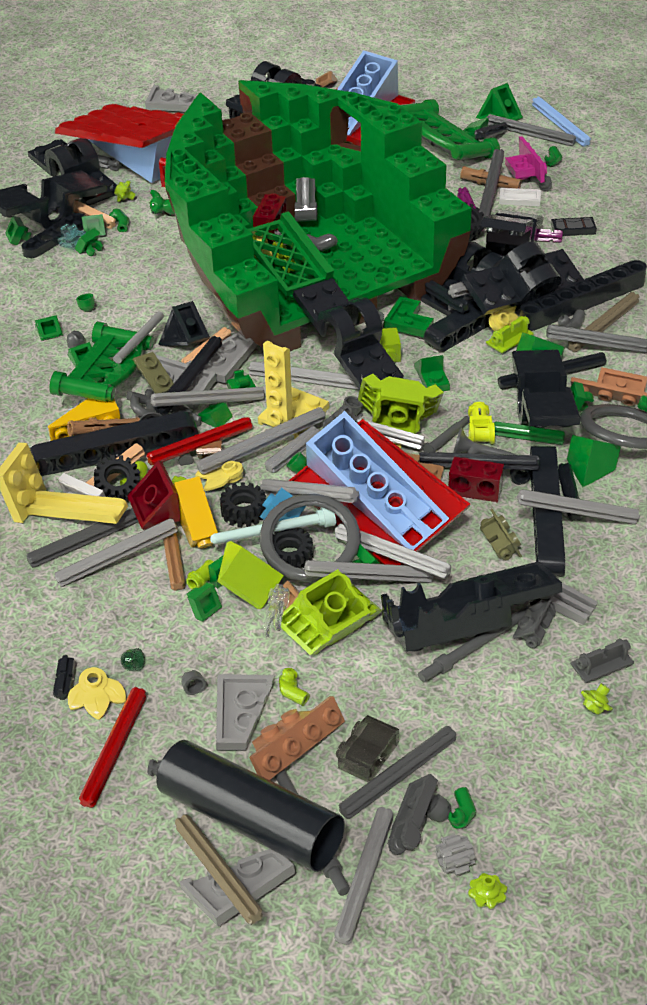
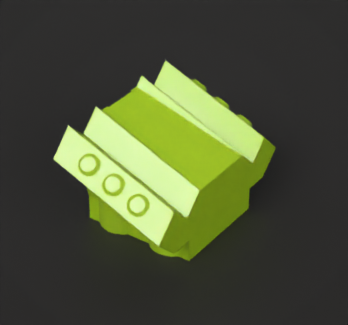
[358,374,444,434]
[274,569,382,655]

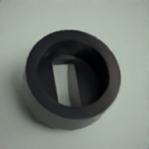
[510,470,531,485]

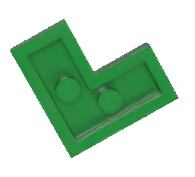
[383,296,434,338]

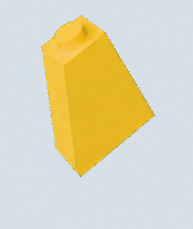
[174,476,218,549]

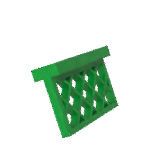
[248,211,334,296]

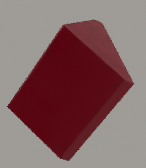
[127,460,181,530]

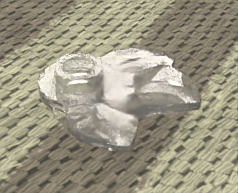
[264,584,289,638]

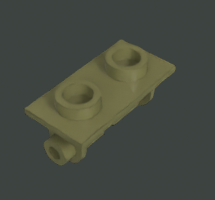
[133,352,174,394]
[480,509,522,561]

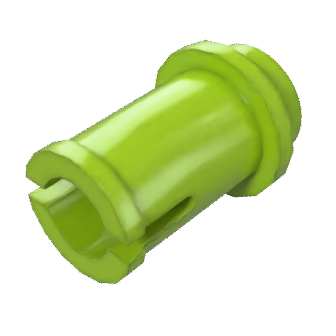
[186,559,214,589]

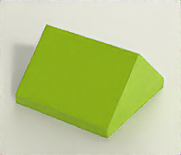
[217,541,284,609]

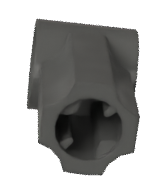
[295,178,317,222]

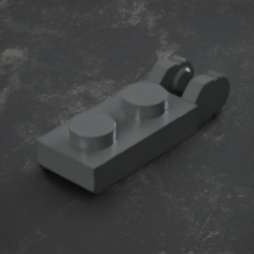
[387,774,438,855]

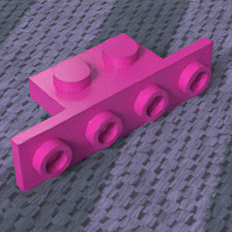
[505,136,547,183]

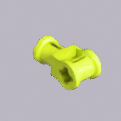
[468,402,495,444]

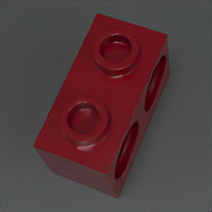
[253,193,287,242]
[448,457,504,503]

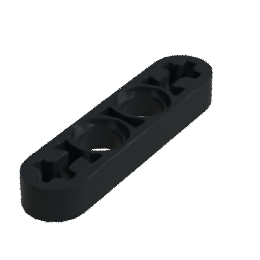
[21,213,86,259]

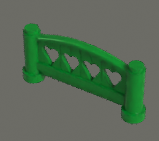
[400,99,500,160]
[49,321,154,402]

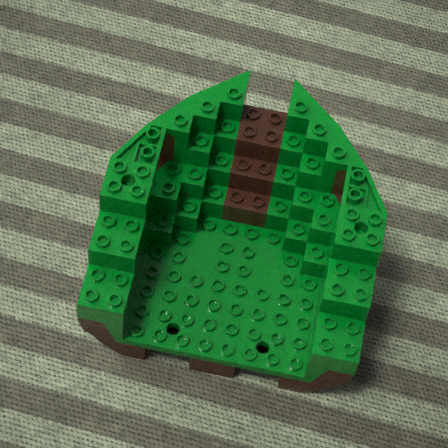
[165,80,472,351]

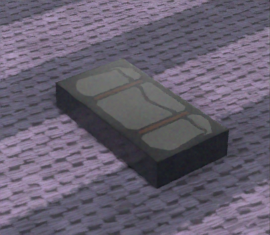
[551,217,597,236]

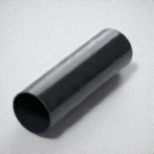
[156,739,345,872]

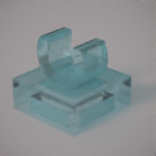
[57,224,86,248]

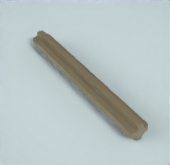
[568,292,640,352]
[175,814,263,925]

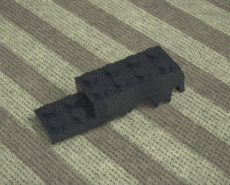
[381,561,563,652]

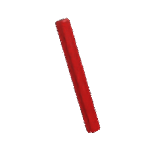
[146,417,253,465]
[79,687,146,808]

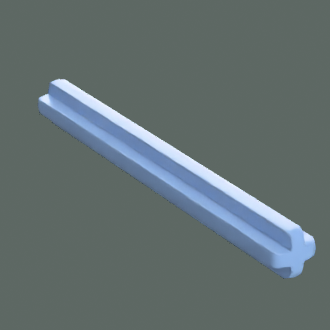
[532,96,591,147]

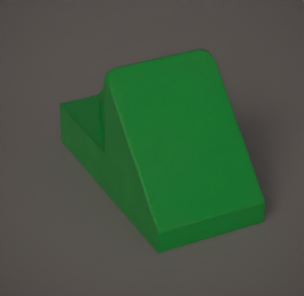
[414,355,450,392]

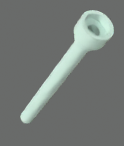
[210,507,336,544]

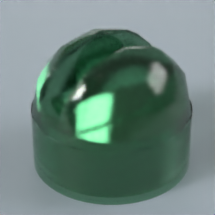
[120,648,145,671]

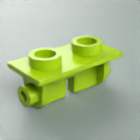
[486,316,534,353]

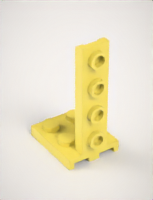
[258,341,329,438]
[0,443,128,524]

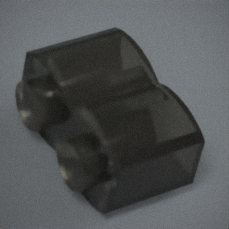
[336,715,399,782]

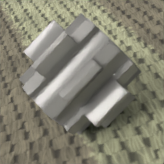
[435,834,476,876]

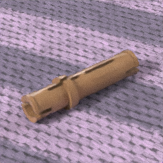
[460,166,522,189]
[67,417,140,436]

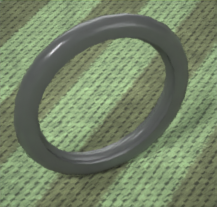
[580,404,647,449]
[260,494,360,582]

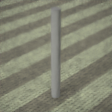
[113,311,164,364]

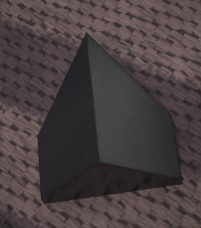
[158,301,210,346]

